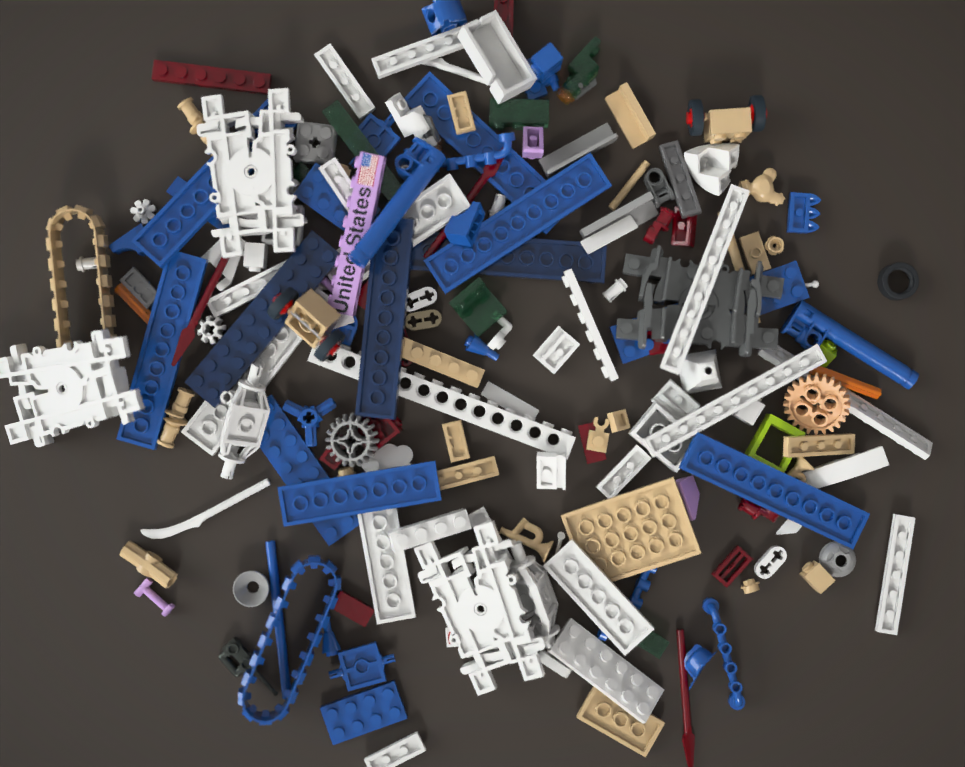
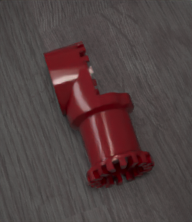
[643,206,677,245]
[737,498,779,523]

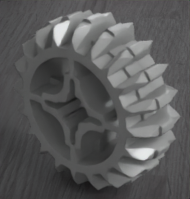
[325,413,380,467]

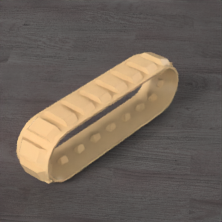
[46,205,117,348]

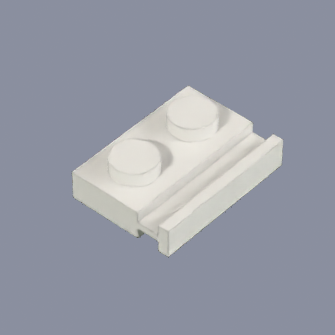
[533,326,580,374]
[651,379,700,420]
[537,452,566,490]

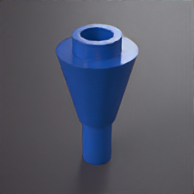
[464,334,500,361]
[322,620,341,657]

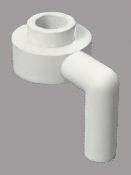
[487,311,513,350]

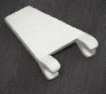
[200,239,245,292]

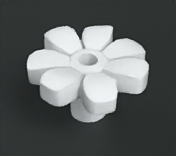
[130,199,157,224]

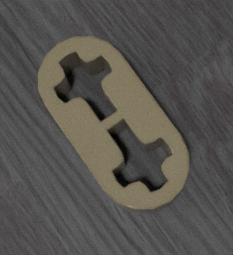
[405,309,442,331]

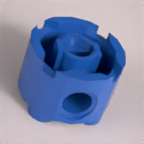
[421,0,468,36]

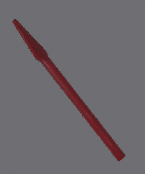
[423,148,505,259]
[172,256,229,366]
[676,629,695,767]

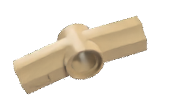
[119,540,178,588]

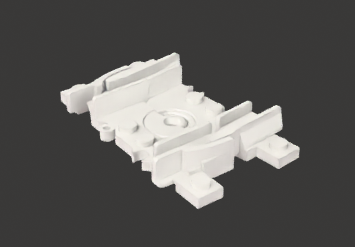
[197,88,308,258]
[0,329,144,447]
[414,520,548,696]

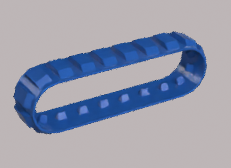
[238,555,341,725]

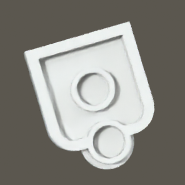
[361,444,413,472]

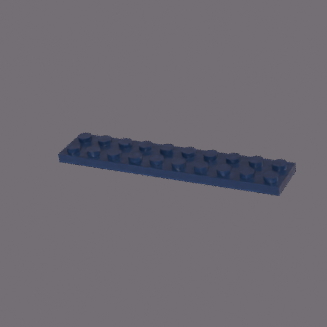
[355,216,415,420]
[185,230,340,408]
[411,232,607,284]

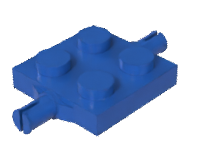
[345,113,401,169]
[329,641,396,691]

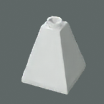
[679,349,722,394]

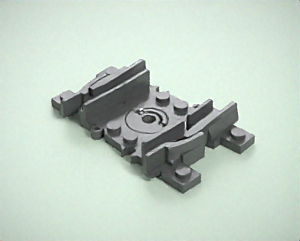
[616,245,785,357]

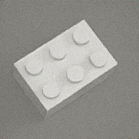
[628,403,694,473]

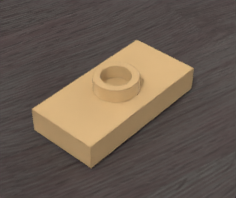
[447,91,476,135]
[738,231,771,275]
[442,420,470,463]

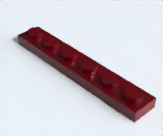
[151,60,272,95]

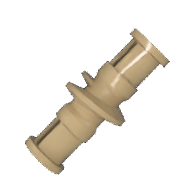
[177,97,213,156]
[157,387,195,448]

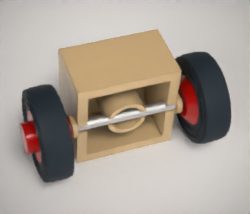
[686,95,767,145]
[267,287,345,362]

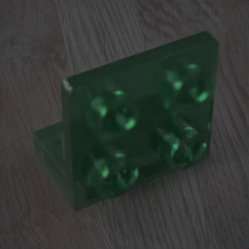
[449,277,507,337]

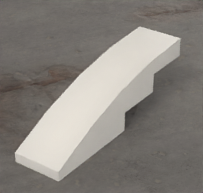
[803,446,889,489]

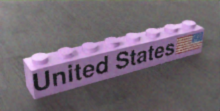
[327,152,387,316]

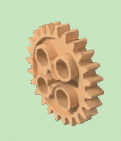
[783,372,850,435]

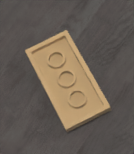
[576,686,665,757]

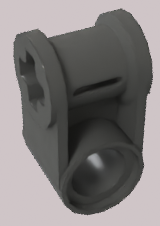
[643,168,675,208]

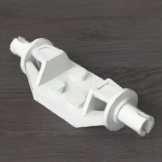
[218,363,270,479]
[509,540,560,654]

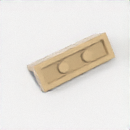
[605,82,656,149]

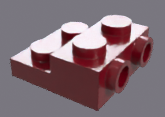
[346,416,403,452]

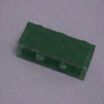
[489,98,549,130]

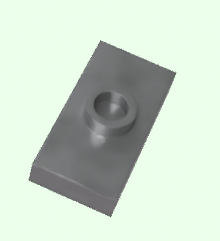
[119,267,157,309]

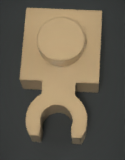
[586,417,609,453]

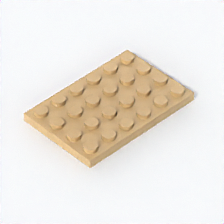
[561,476,701,582]

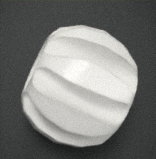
[197,315,227,345]

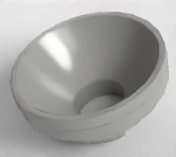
[819,541,856,577]
[233,571,269,607]

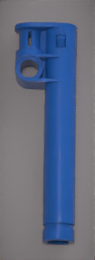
[348,137,446,268]
[780,300,919,389]

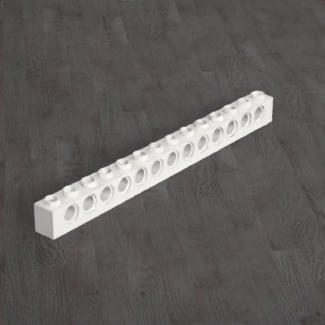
[307,344,576,460]

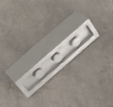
[538,123,618,179]
[580,191,659,240]

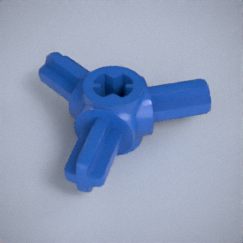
[282,398,337,447]

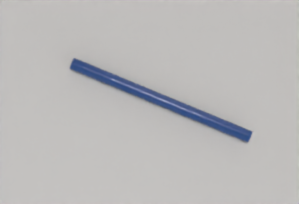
[265,540,291,699]

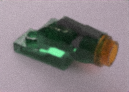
[556,36,601,105]

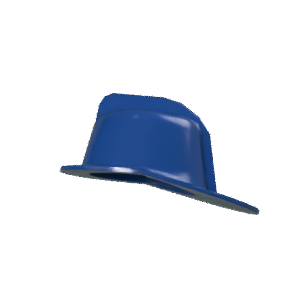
[684,644,717,690]

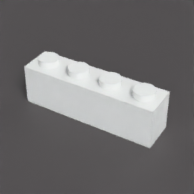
[388,508,472,553]

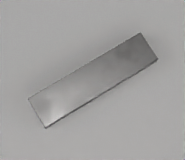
[659,140,702,219]

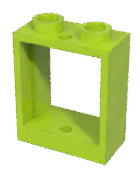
[744,414,806,473]

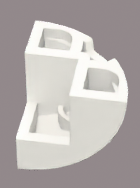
[684,143,740,196]

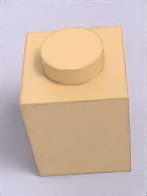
[799,560,835,594]

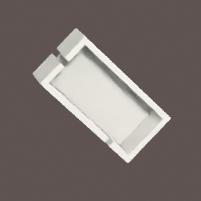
[457,10,537,105]

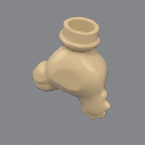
[738,168,785,206]

